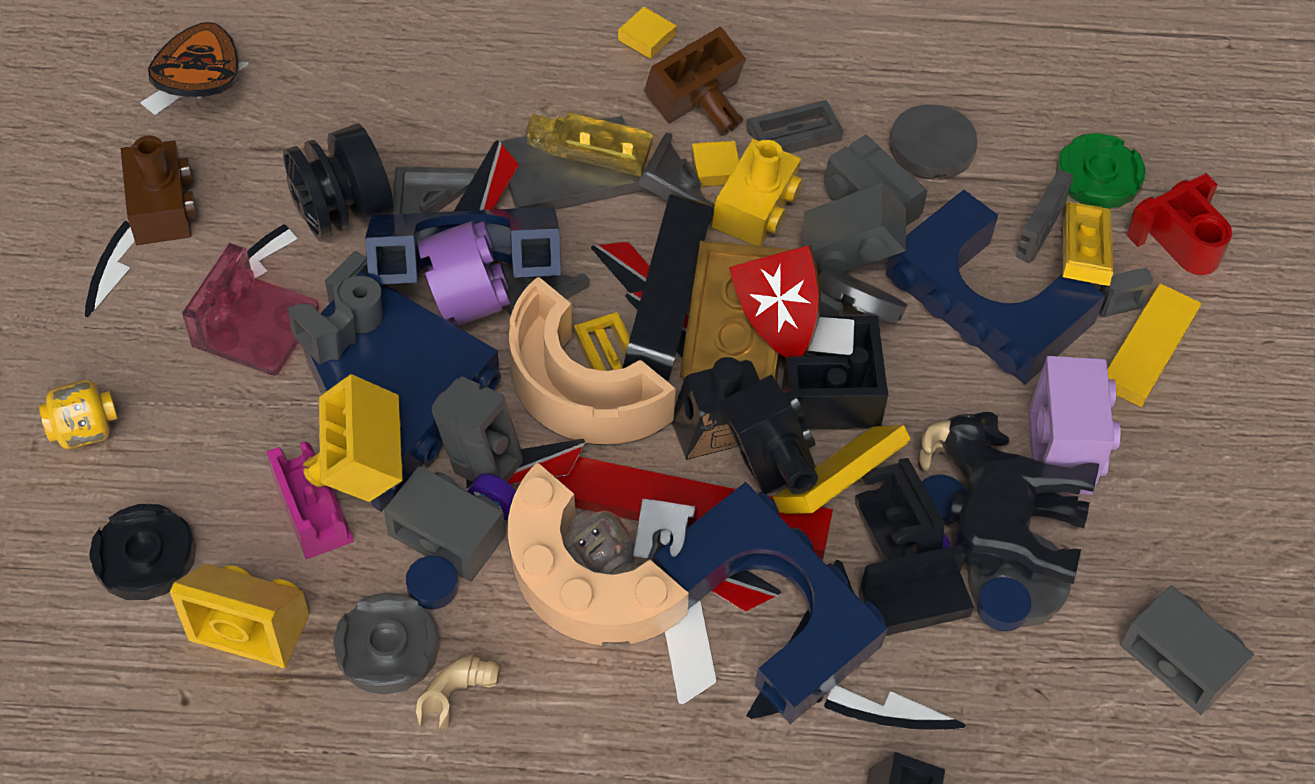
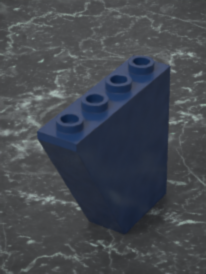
[304,271,501,512]

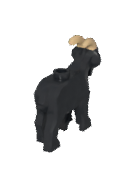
[919,412,1099,584]

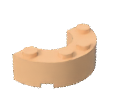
[509,277,676,444]
[508,462,689,645]

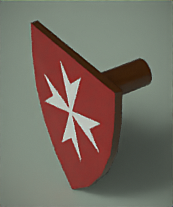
[729,245,821,358]

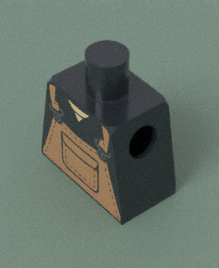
[671,357,760,460]

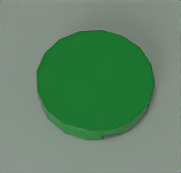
[1056,133,1146,209]

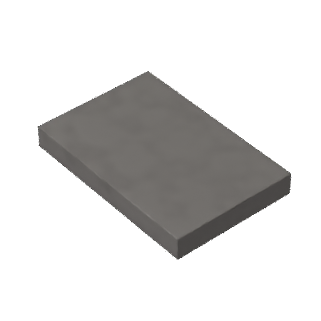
[500,116,647,209]

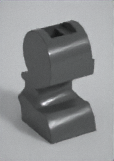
[287,276,383,365]

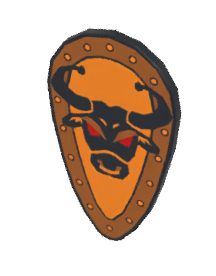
[148,22,239,97]

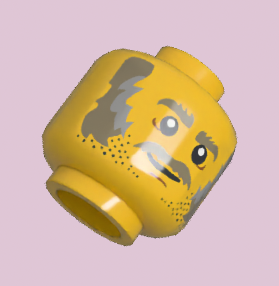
[39,379,118,450]

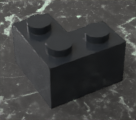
[781,316,888,429]

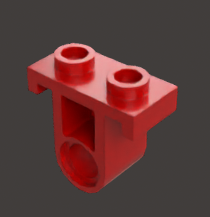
[1127,173,1233,275]

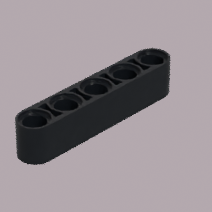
[622,194,713,381]

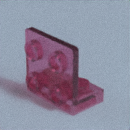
[182,243,319,376]

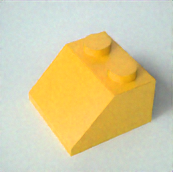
[170,563,309,669]

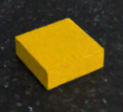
[618,6,677,59]
[691,141,739,187]

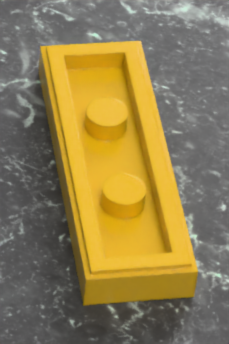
[1063,202,1113,286]
[1107,283,1202,408]
[773,425,911,514]

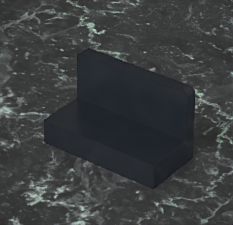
[858,544,974,636]

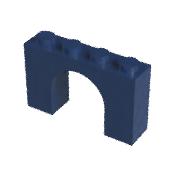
[886,190,1106,384]
[365,206,561,285]
[653,482,888,725]

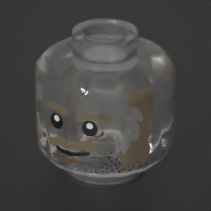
[563,510,636,575]

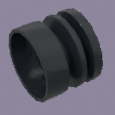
[283,123,394,239]

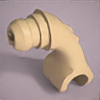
[415,653,500,730]

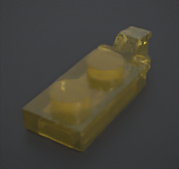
[527,112,653,176]

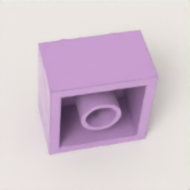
[1028,356,1121,495]

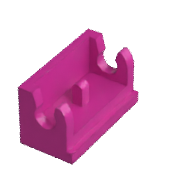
[266,441,354,559]

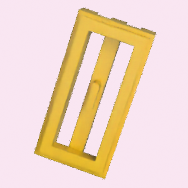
[574,312,630,371]

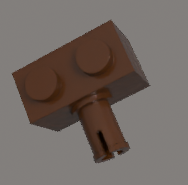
[644,26,746,136]
[121,136,197,246]

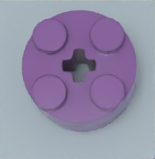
[418,221,511,327]

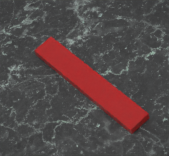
[555,456,833,560]

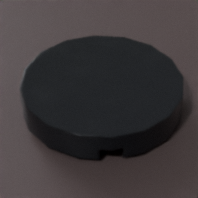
[89,504,196,600]

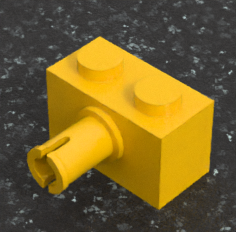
[712,139,804,246]
[303,374,403,502]

